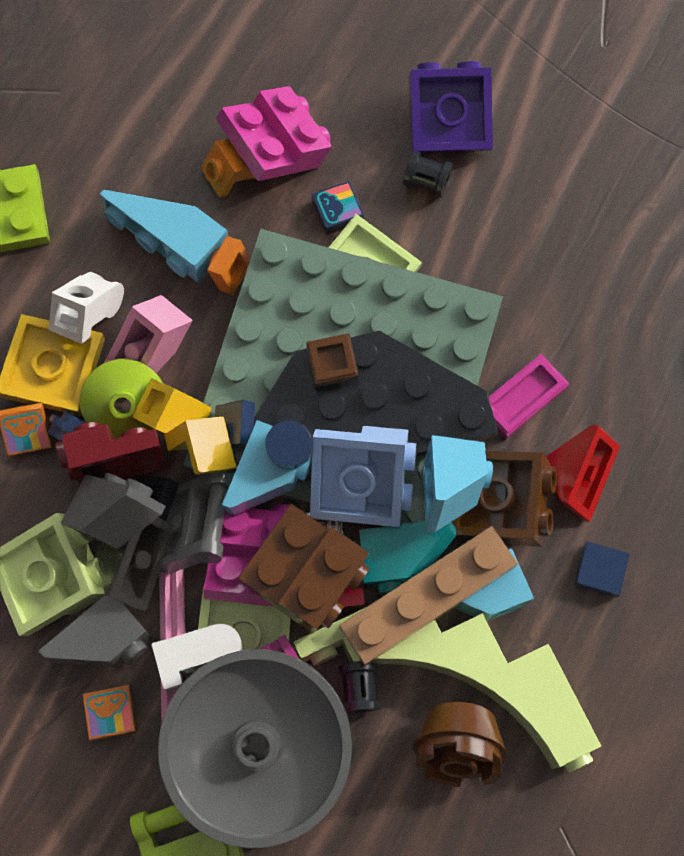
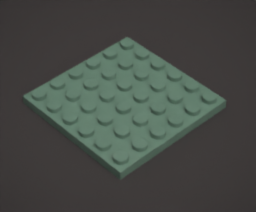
[183,229,503,527]

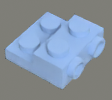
[310,426,416,527]

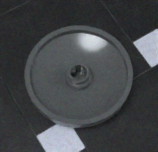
[158,649,352,848]

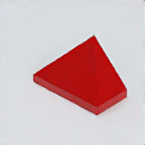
[546,425,620,522]

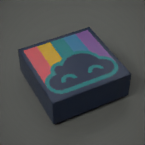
[312,181,364,234]

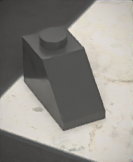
[39,590,152,667]

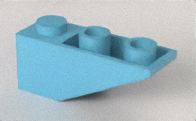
[100,190,228,283]

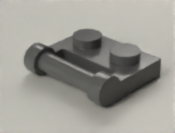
[154,471,234,574]

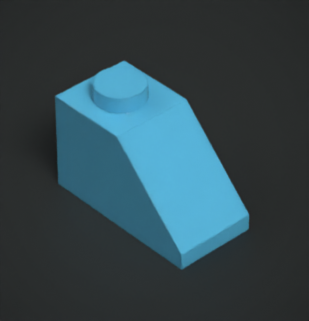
[222,420,312,515]
[422,435,493,532]

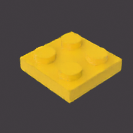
[0,314,105,417]

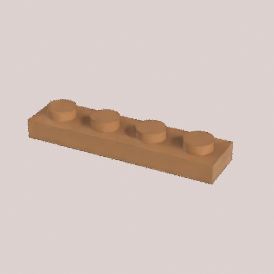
[339,526,518,667]

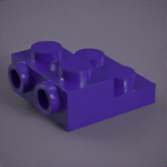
[408,61,493,153]

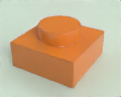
[207,236,251,295]

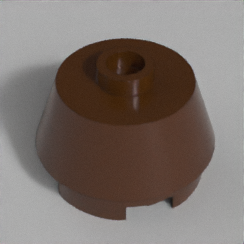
[412,702,507,787]

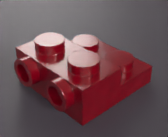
[56,422,169,484]

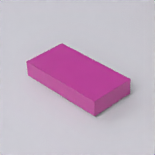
[489,354,569,440]

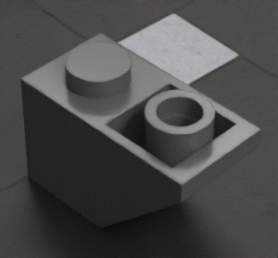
[61,473,166,549]

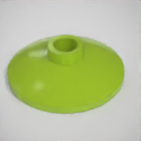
[80,359,163,439]

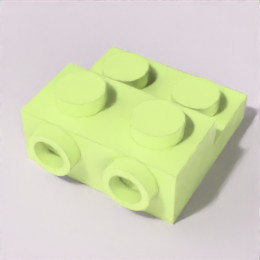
[0,513,110,636]

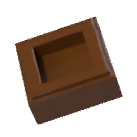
[306,333,358,388]

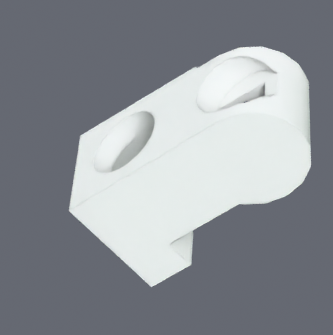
[49,272,124,344]
[152,624,243,693]

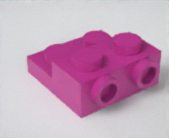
[216,86,332,181]
[203,504,289,607]

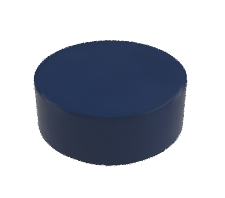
[265,421,313,469]

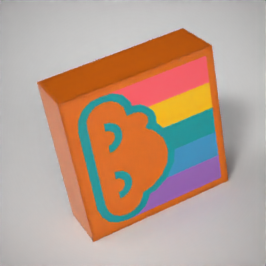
[0,403,52,456]
[83,685,137,741]

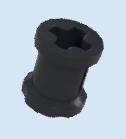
[403,151,453,198]
[337,662,382,714]

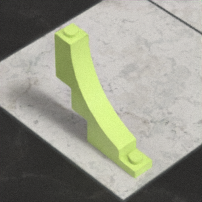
[293,608,601,773]

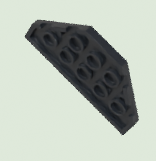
[233,330,499,487]

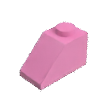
[104,295,193,373]

